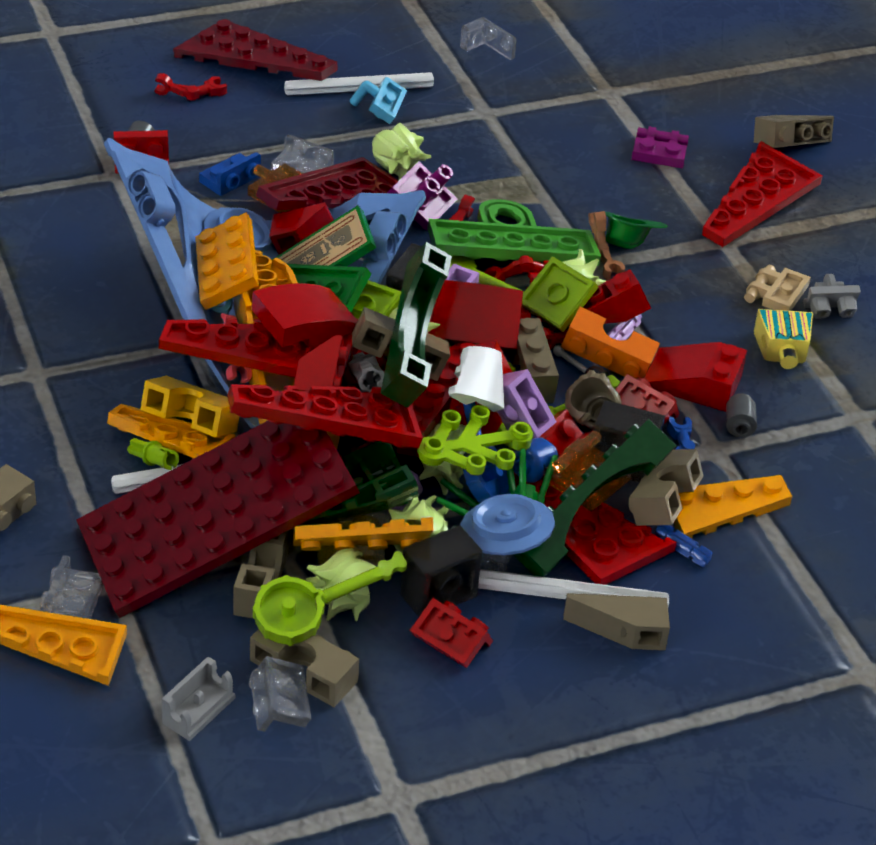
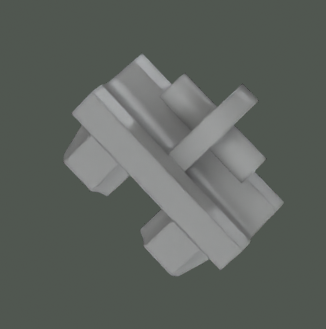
[803,274,861,319]

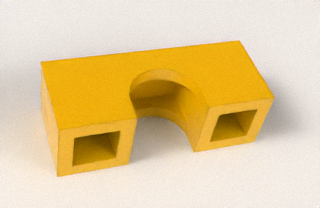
[140,375,240,438]

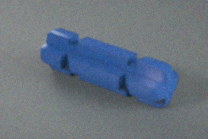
[654,525,713,567]

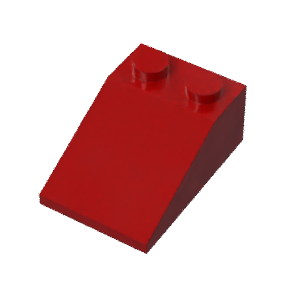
[644,342,747,412]

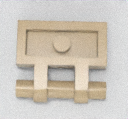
[744,264,811,311]

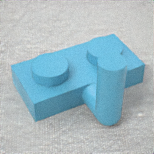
[350,76,407,124]

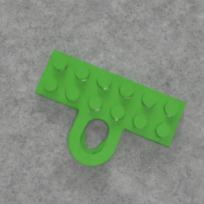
[427,199,601,266]

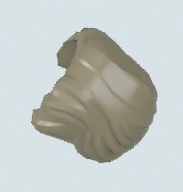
[565,370,622,430]

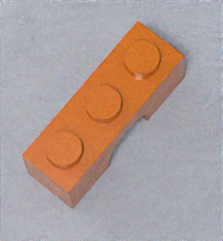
[561,307,660,379]

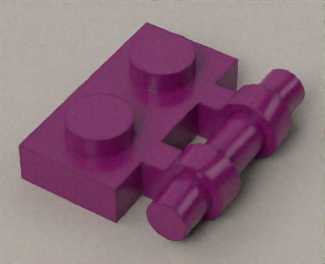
[631,126,689,169]

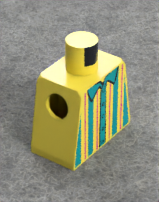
[754,309,813,369]

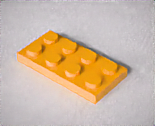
[195,212,259,310]

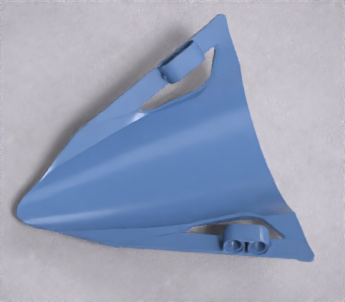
[104,138,426,428]

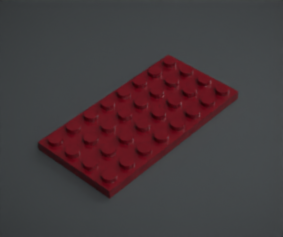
[76,421,360,618]

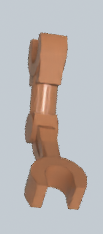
[588,211,625,280]

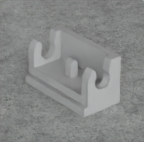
[162,657,235,741]

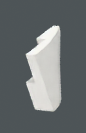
[448,346,504,412]

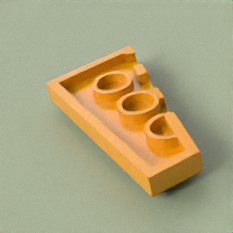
[107,404,236,458]
[674,475,792,538]
[293,517,434,551]
[0,605,127,686]

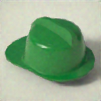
[605,212,668,249]

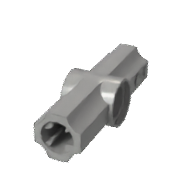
[348,352,384,392]

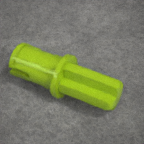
[127,438,179,470]

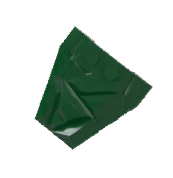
[298,436,419,526]

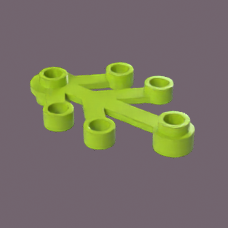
[417,405,533,475]

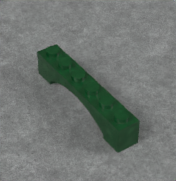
[380,242,452,408]
[513,419,676,577]

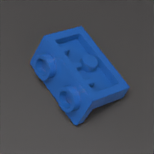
[199,152,261,196]

